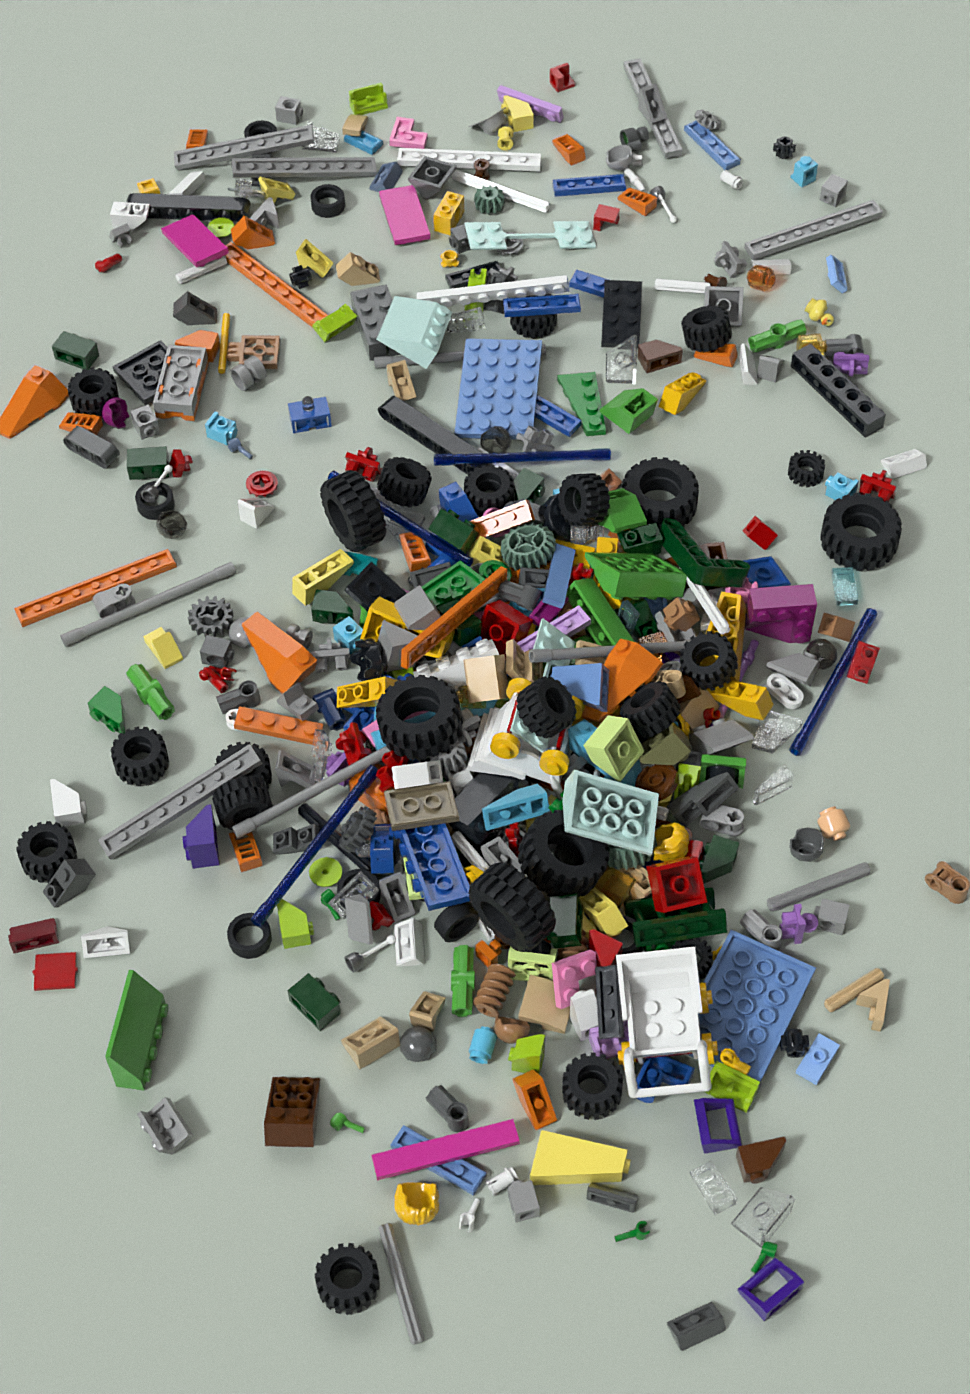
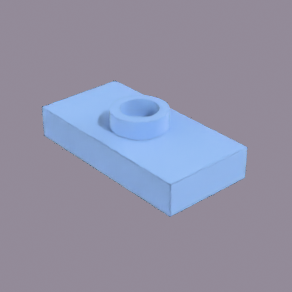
[826,255,848,294]
[796,1033,840,1085]

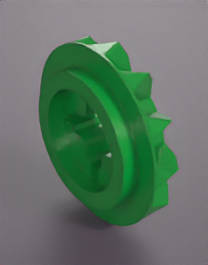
[478,560,511,581]

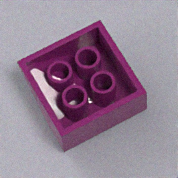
[744,584,817,644]

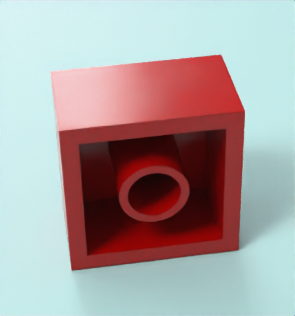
[481,600,533,661]
[646,856,707,913]

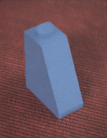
[550,663,609,712]

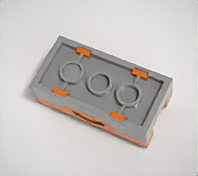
[153,345,209,421]

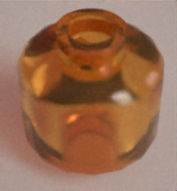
[747,265,776,291]

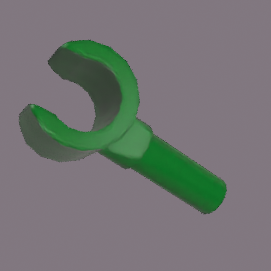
[321,889,341,921]
[614,1221,650,1242]
[750,1241,778,1274]

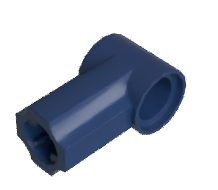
[312,688,347,731]

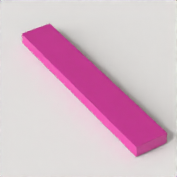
[371,1119,520,1181]

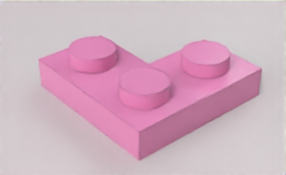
[389,117,428,149]
[552,950,597,1009]

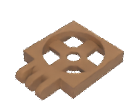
[227,335,280,369]

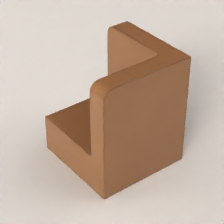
[818,613,855,642]

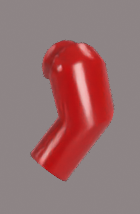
[95,253,122,273]
[199,667,228,693]

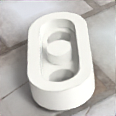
[766,673,804,709]

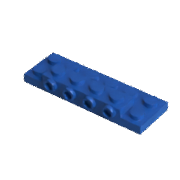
[393,823,470,911]

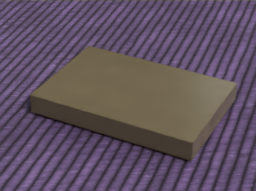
[384,781,459,831]

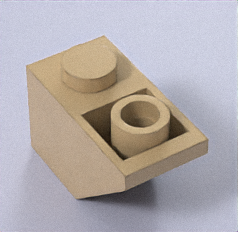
[336,252,380,286]

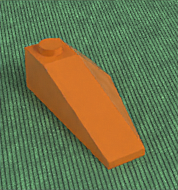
[0,365,69,439]
[241,612,317,694]
[582,639,663,723]

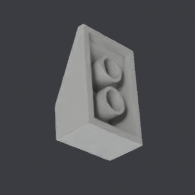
[689,718,754,755]

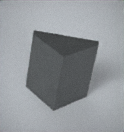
[408,156,457,199]

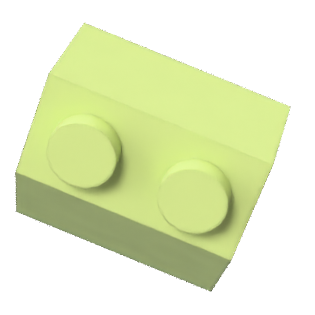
[583,715,644,782]

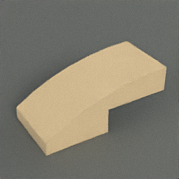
[342,114,368,137]

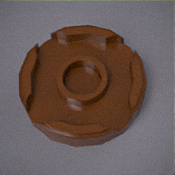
[635,764,679,801]

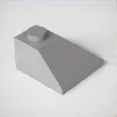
[766,652,820,687]

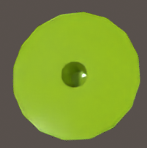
[207,218,234,238]
[309,857,342,887]

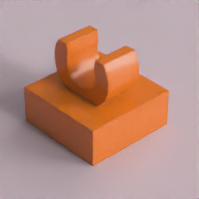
[475,939,502,968]

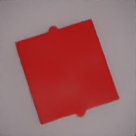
[32,952,78,991]

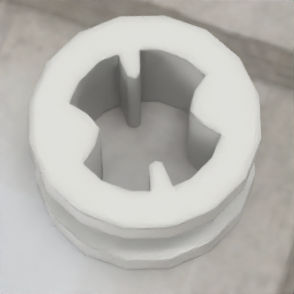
[226,709,239,730]

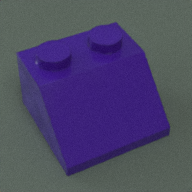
[182,804,220,869]

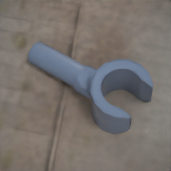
[228,438,253,459]

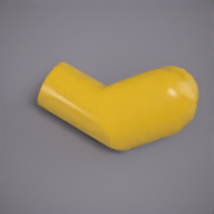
[720,1048,751,1075]

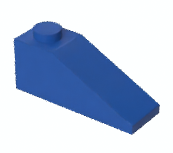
[439,482,478,522]

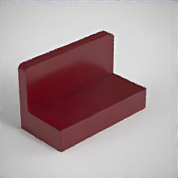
[8,918,59,954]

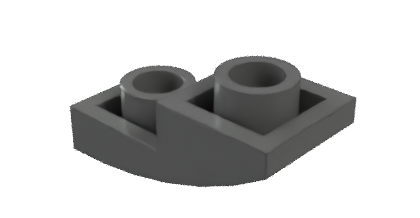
[273,823,320,855]

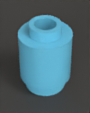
[468,1026,497,1064]

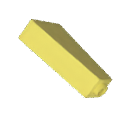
[530,1130,631,1185]

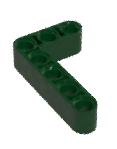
[660,518,751,587]

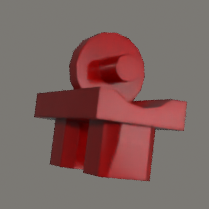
[345,447,382,482]
[859,470,896,502]
[846,641,880,684]
[335,722,372,765]
[376,751,409,793]

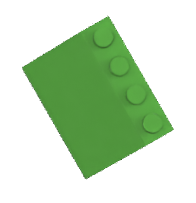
[585,552,687,600]
[105,970,168,1091]

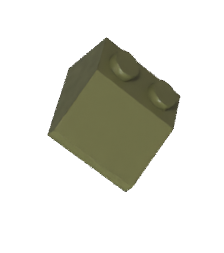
[639,722,691,765]

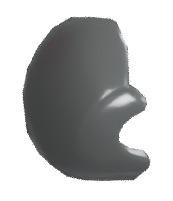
[789,827,824,862]
[400,1026,437,1062]

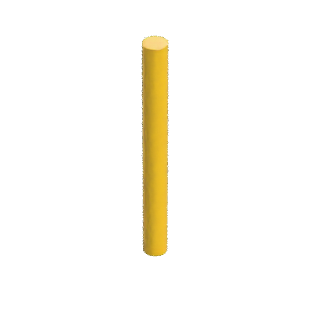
[218,313,230,374]

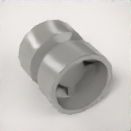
[230,356,267,391]

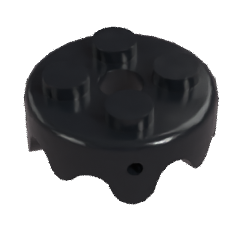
[538,493,588,543]
[350,638,387,681]

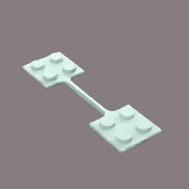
[464,221,596,250]
[510,619,575,753]

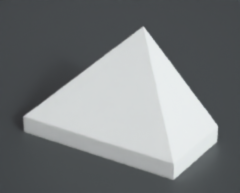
[81,926,130,958]

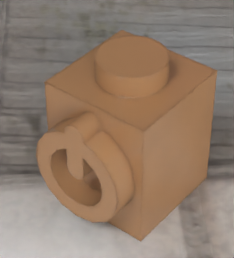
[663,597,700,632]

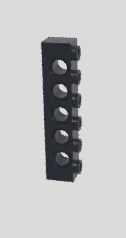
[791,343,886,438]

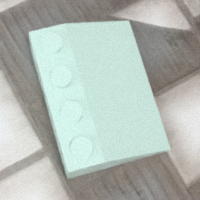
[376,296,452,369]
[562,770,659,856]

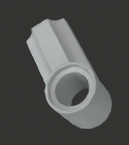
[740,909,782,951]

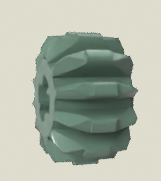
[474,185,505,215]

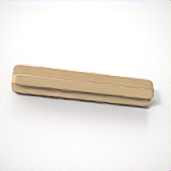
[824,968,884,1012]

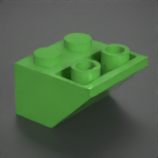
[599,388,658,434]
[598,488,647,533]

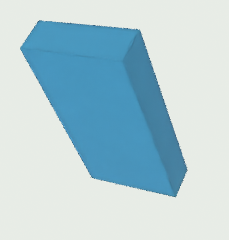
[344,131,383,155]

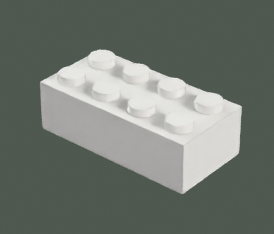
[413,639,499,692]

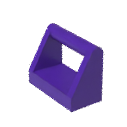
[694,1098,742,1154]
[737,1258,804,1322]

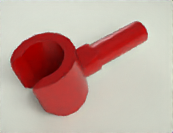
[209,665,237,681]
[703,707,720,728]

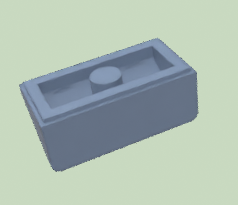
[369,161,403,192]

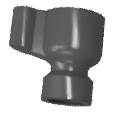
[620,126,649,151]

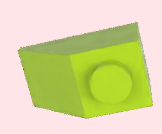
[276,898,314,949]
[508,1034,545,1075]

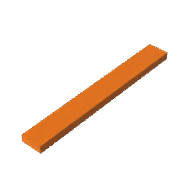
[224,242,328,328]
[14,549,177,627]
[401,566,507,669]

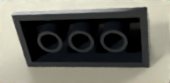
[449,772,531,845]

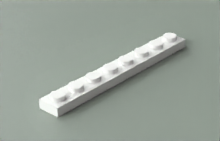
[397,148,541,171]
[417,275,570,307]

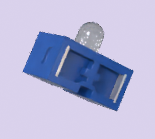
[288,396,332,434]
[356,824,395,874]

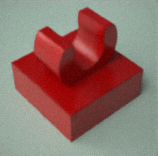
[169,449,193,477]
[370,901,395,931]

